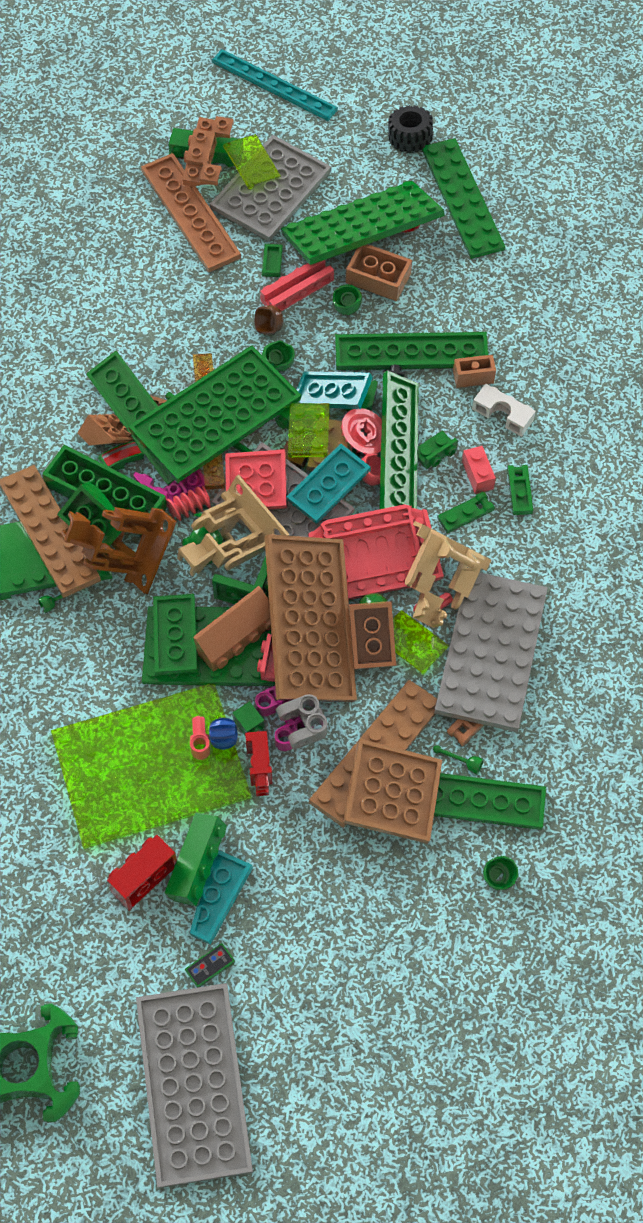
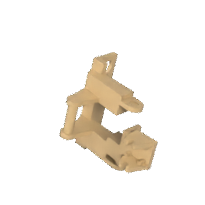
[177,475,289,576]
[405,521,491,628]

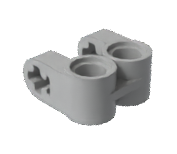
[276,694,328,749]

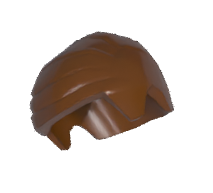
[254,305,284,336]

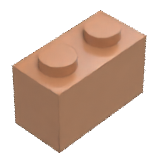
[453,355,496,388]

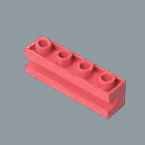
[260,260,334,311]

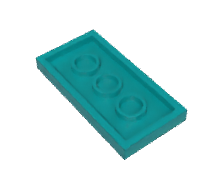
[296,371,373,409]
[286,444,371,524]

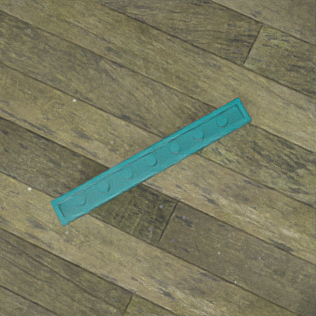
[212,49,338,121]

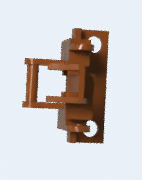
[61,507,176,594]

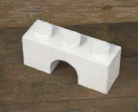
[472,384,536,437]

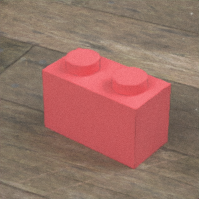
[462,446,496,494]

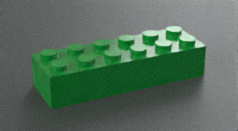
[42,445,167,536]

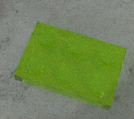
[288,403,330,457]

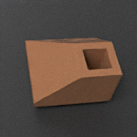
[78,414,135,446]

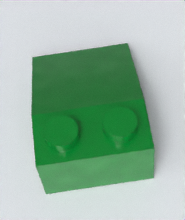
[57,482,122,546]

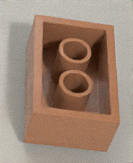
[345,244,412,301]
[349,601,396,669]

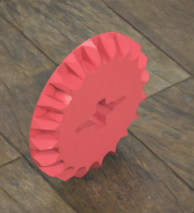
[340,408,382,455]

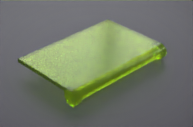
[223,134,281,190]
[393,610,449,675]

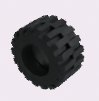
[388,105,433,153]

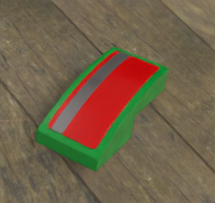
[98,441,144,470]

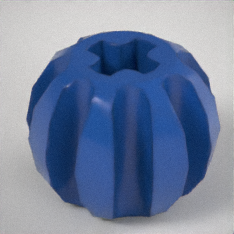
[209,718,238,750]

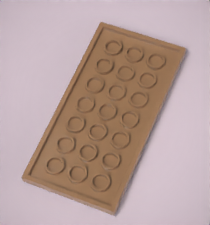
[264,534,357,702]

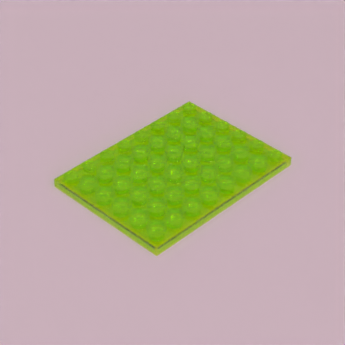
[51,684,251,849]

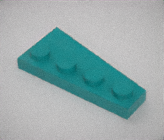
[190,850,253,945]

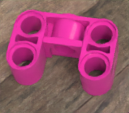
[255,686,313,751]

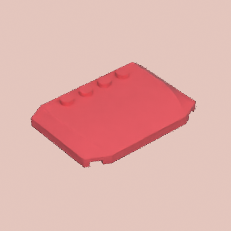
[308,504,444,600]

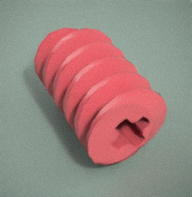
[166,485,211,521]

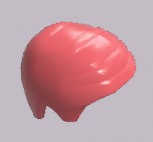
[361,453,381,486]

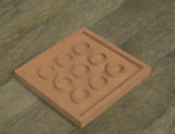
[343,739,442,844]

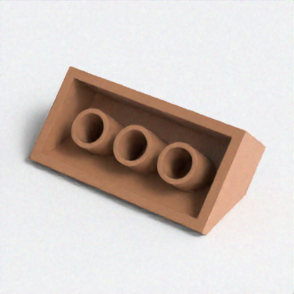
[193,586,271,672]

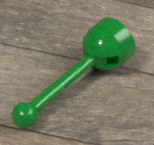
[38,589,84,614]
[433,745,484,775]

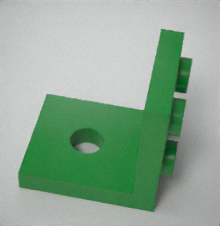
[212,556,269,605]

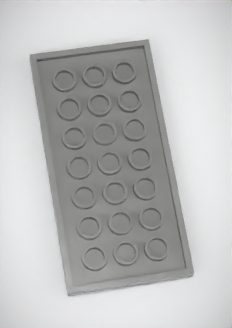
[434,572,548,733]
[136,983,253,1188]

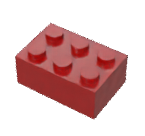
[107,835,177,911]

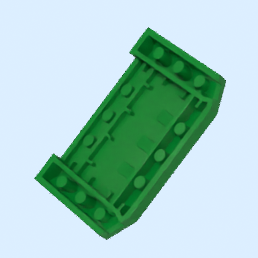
[0,521,113,600]

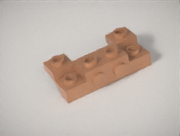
[182,116,234,187]

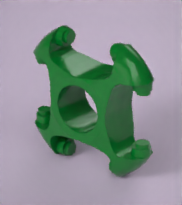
[0,1003,80,1123]

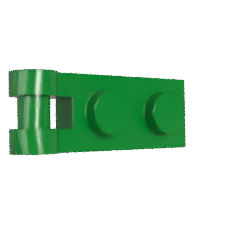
[507,465,533,515]
[437,492,495,534]

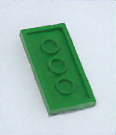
[153,594,198,675]

